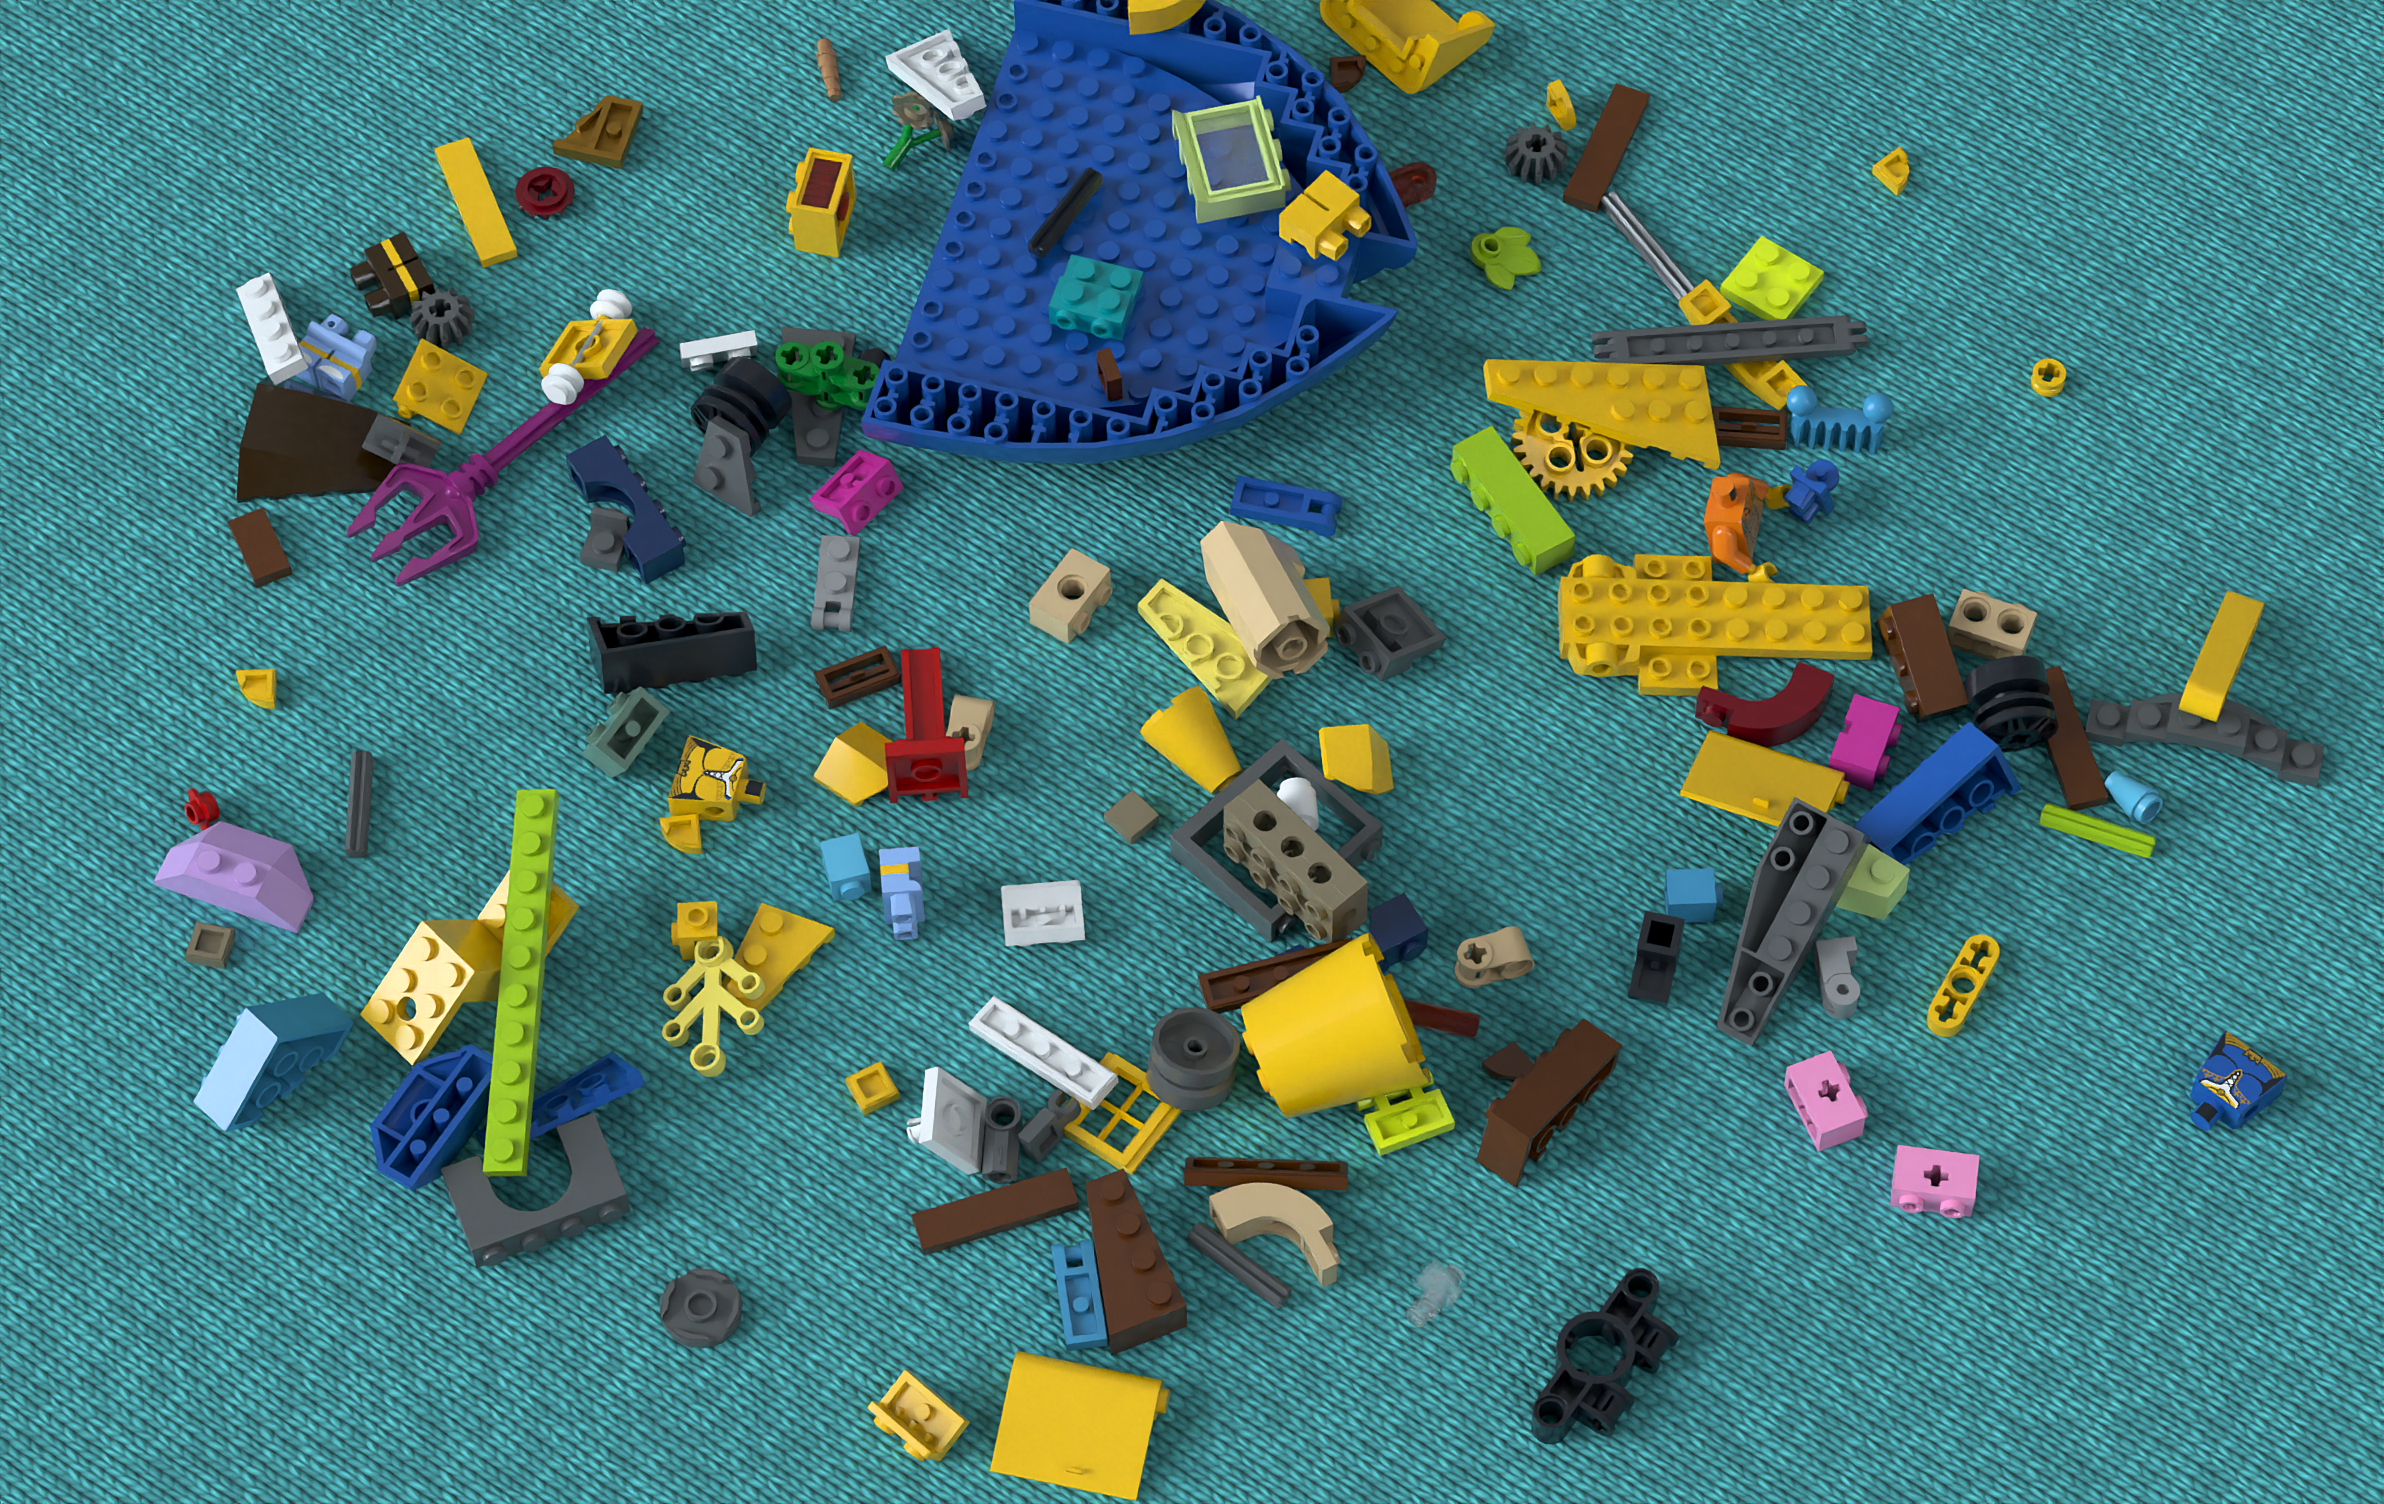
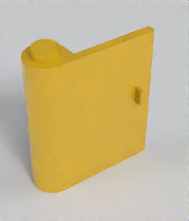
[1680,730,1850,827]
[990,1351,1170,1501]

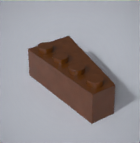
[1476,1018,1622,1187]
[1086,1168,1187,1356]

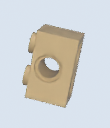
[1029,548,1113,644]

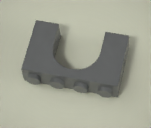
[441,1113,631,1268]

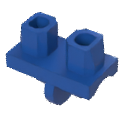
[1784,460,1839,525]

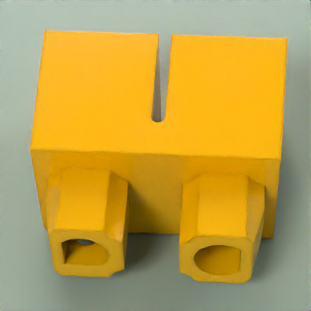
[1279,170,1371,261]

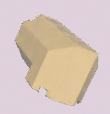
[1200,521,1330,679]

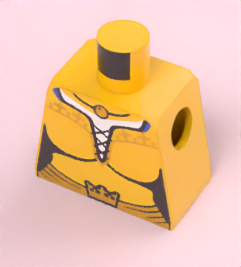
[668,735,766,822]

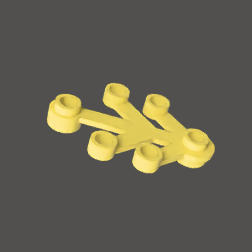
[662,935,765,1077]

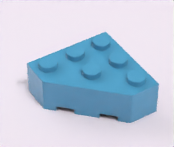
[194,993,354,1132]

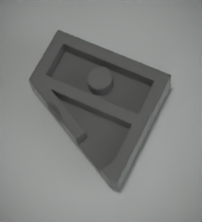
[693,415,761,517]

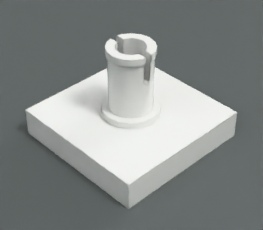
[907,1066,987,1175]

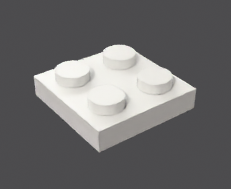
[680,330,757,372]

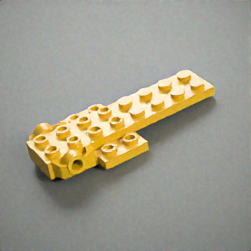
[1558,554,1873,696]

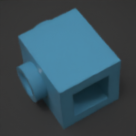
[1664,868,1723,923]

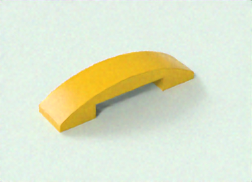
[1678,279,1809,411]

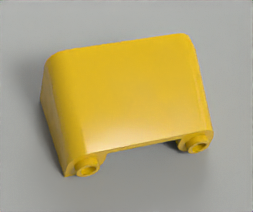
[1319,0,1496,94]

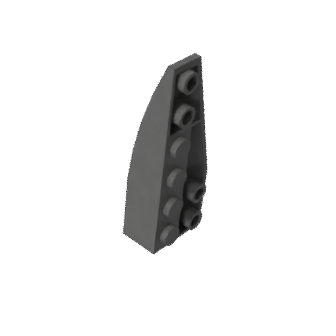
[1716,797,1872,1047]

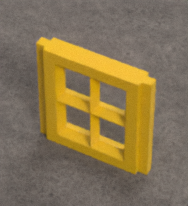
[1062,1052,1183,1176]

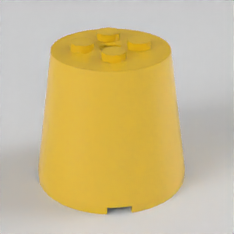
[1241,932,1431,1119]

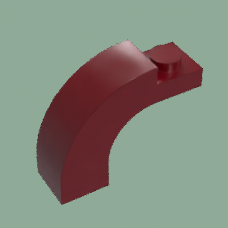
[1695,662,1835,748]

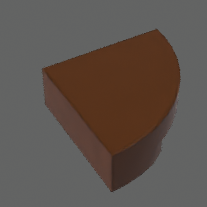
[1329,55,1366,93]
[1482,1041,1533,1080]

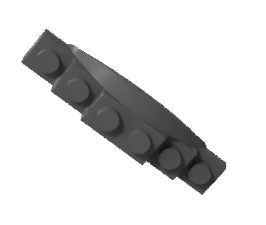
[2085,693,2324,787]

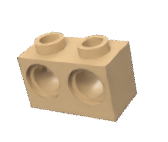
[1947,589,2037,661]

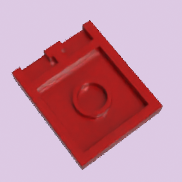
[885,647,969,804]

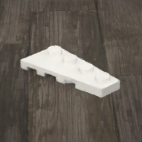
[885,29,986,121]

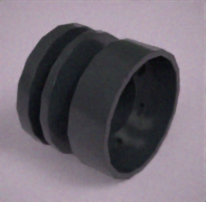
[690,356,792,457]
[1964,655,2059,753]

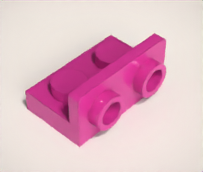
[810,449,903,536]

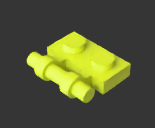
[1355,1069,1455,1156]

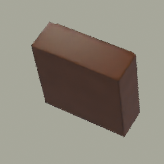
[1096,348,1123,402]

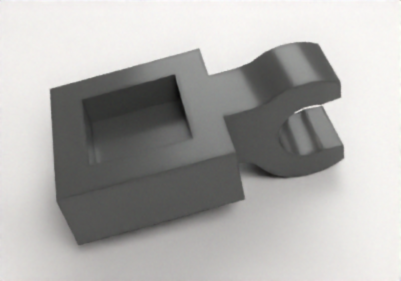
[1017,1089,1082,1164]

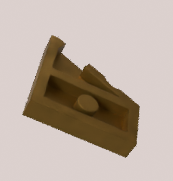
[552,95,644,169]

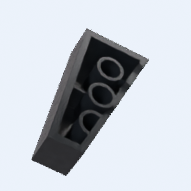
[587,612,757,695]

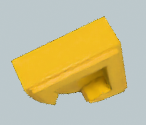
[1546,79,1576,132]
[1872,146,1909,196]
[236,669,277,709]
[659,813,702,854]

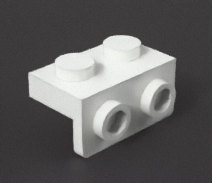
[1001,880,1085,946]

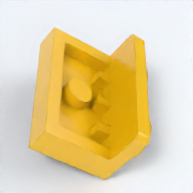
[867,1370,970,1462]

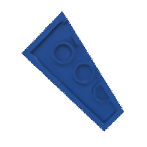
[475,1051,645,1149]

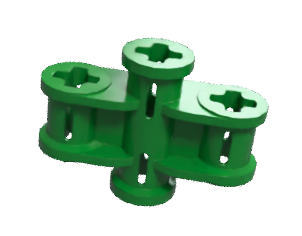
[775,341,880,411]

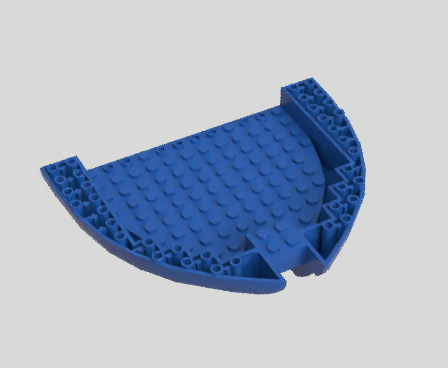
[861,0,1417,464]

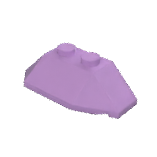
[154,821,314,933]

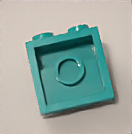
[1049,254,1144,340]

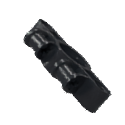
[1531,1268,1679,1444]

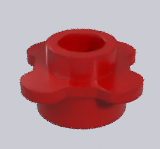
[184,788,220,831]

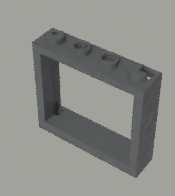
[1170,739,1383,943]

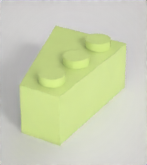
[1836,844,1910,920]

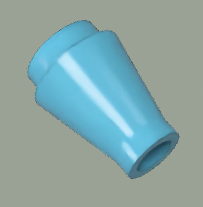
[2104,770,2163,824]

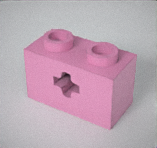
[1784,1050,1868,1152]
[1890,1145,1979,1218]

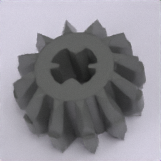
[1504,122,1567,187]
[410,286,475,351]

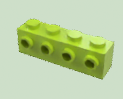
[1450,425,1575,576]

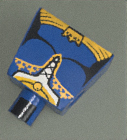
[2190,1030,2288,1131]

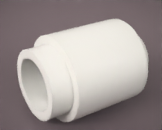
[1277,777,1319,831]

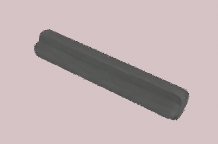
[345,751,374,858]
[1188,1222,1291,1308]

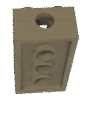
[1223,779,1368,944]

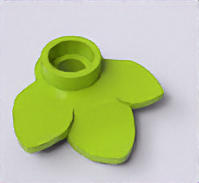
[1470,227,1541,291]

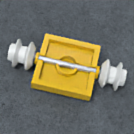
[539,289,638,405]

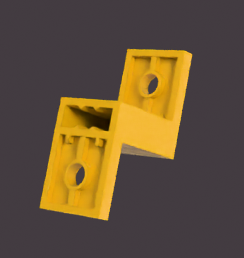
[360,870,580,1066]

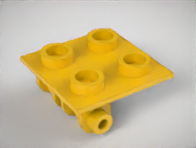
[392,338,488,435]

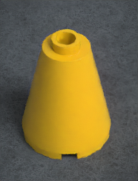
[1140,686,1243,795]

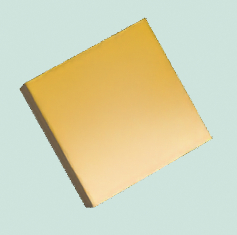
[845,1061,900,1116]

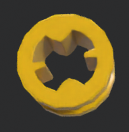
[2031,358,2066,397]

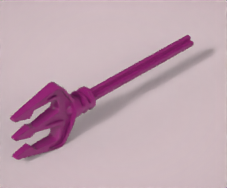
[347,326,660,587]

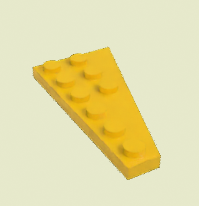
[1483,359,1721,471]

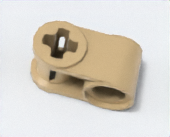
[946,694,995,772]
[1454,926,1535,988]

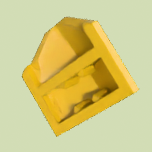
[813,722,893,807]
[1319,724,1394,795]

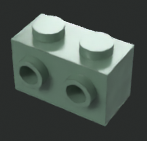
[581,686,670,778]

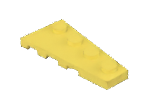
[1138,578,1273,720]

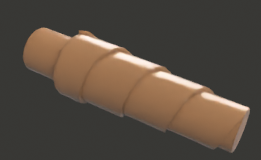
[816,38,841,102]

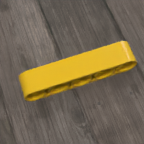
[2179,590,2265,722]

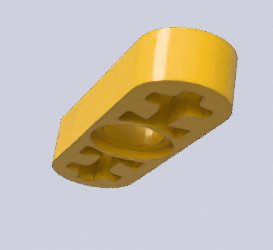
[1927,934,2000,1037]

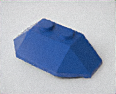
[370,1044,493,1191]

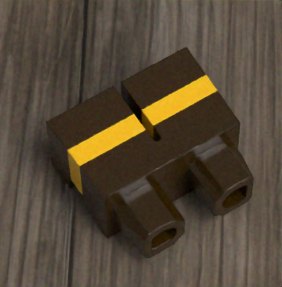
[349,231,435,320]

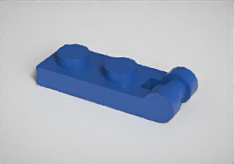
[1230,476,1343,537]

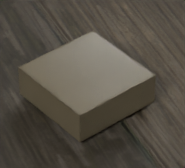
[1104,790,1159,845]
[185,922,236,969]

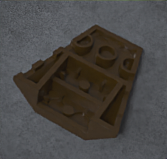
[236,375,411,503]

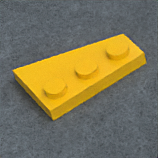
[721,903,835,1021]

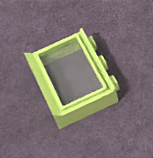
[1172,95,1291,224]

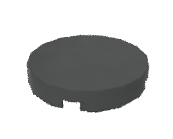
[660,1268,743,1348]

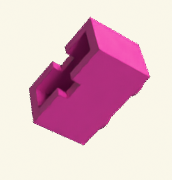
[1829,694,1903,791]

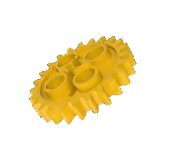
[1510,410,1634,502]

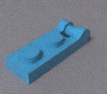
[1051,1239,1108,1351]

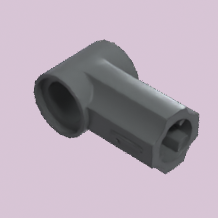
[982,1096,1023,1184]

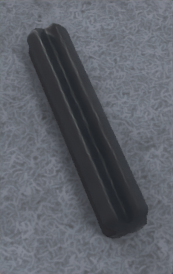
[1028,167,1103,258]

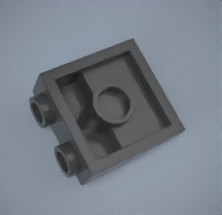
[1333,585,1446,681]

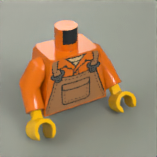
[1704,472,1791,583]

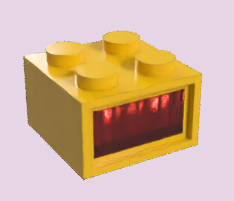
[786,147,857,258]

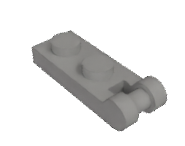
[811,535,861,632]

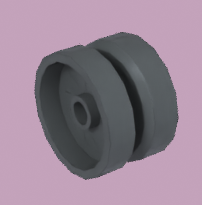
[1146,1007,1240,1111]

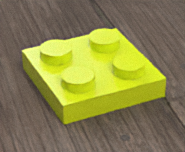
[1720,235,1824,321]

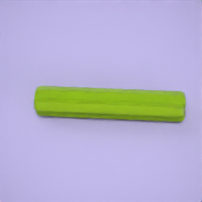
[2040,803,2156,858]

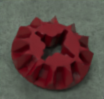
[515,167,575,220]

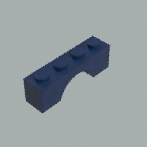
[566,435,687,585]
[1274,893,1428,974]

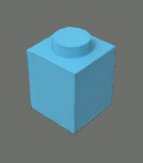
[820,833,872,901]

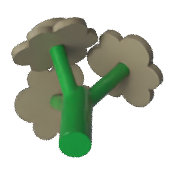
[882,92,954,172]

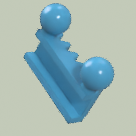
[1786,385,1894,455]

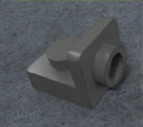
[580,507,631,573]

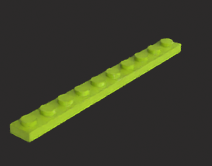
[483,789,560,1177]

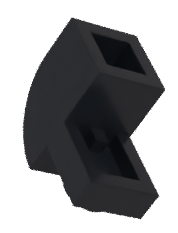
[1628,911,1685,1007]

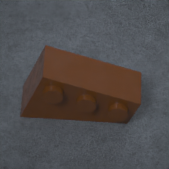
[1874,593,1969,724]

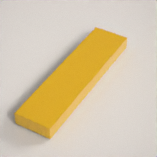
[434,137,518,268]

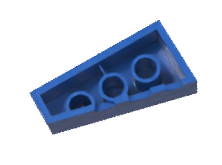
[1853,722,2021,865]

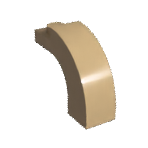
[1209,1183,1341,1288]

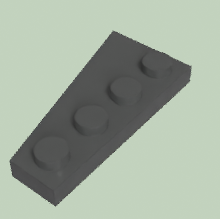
[781,327,856,467]

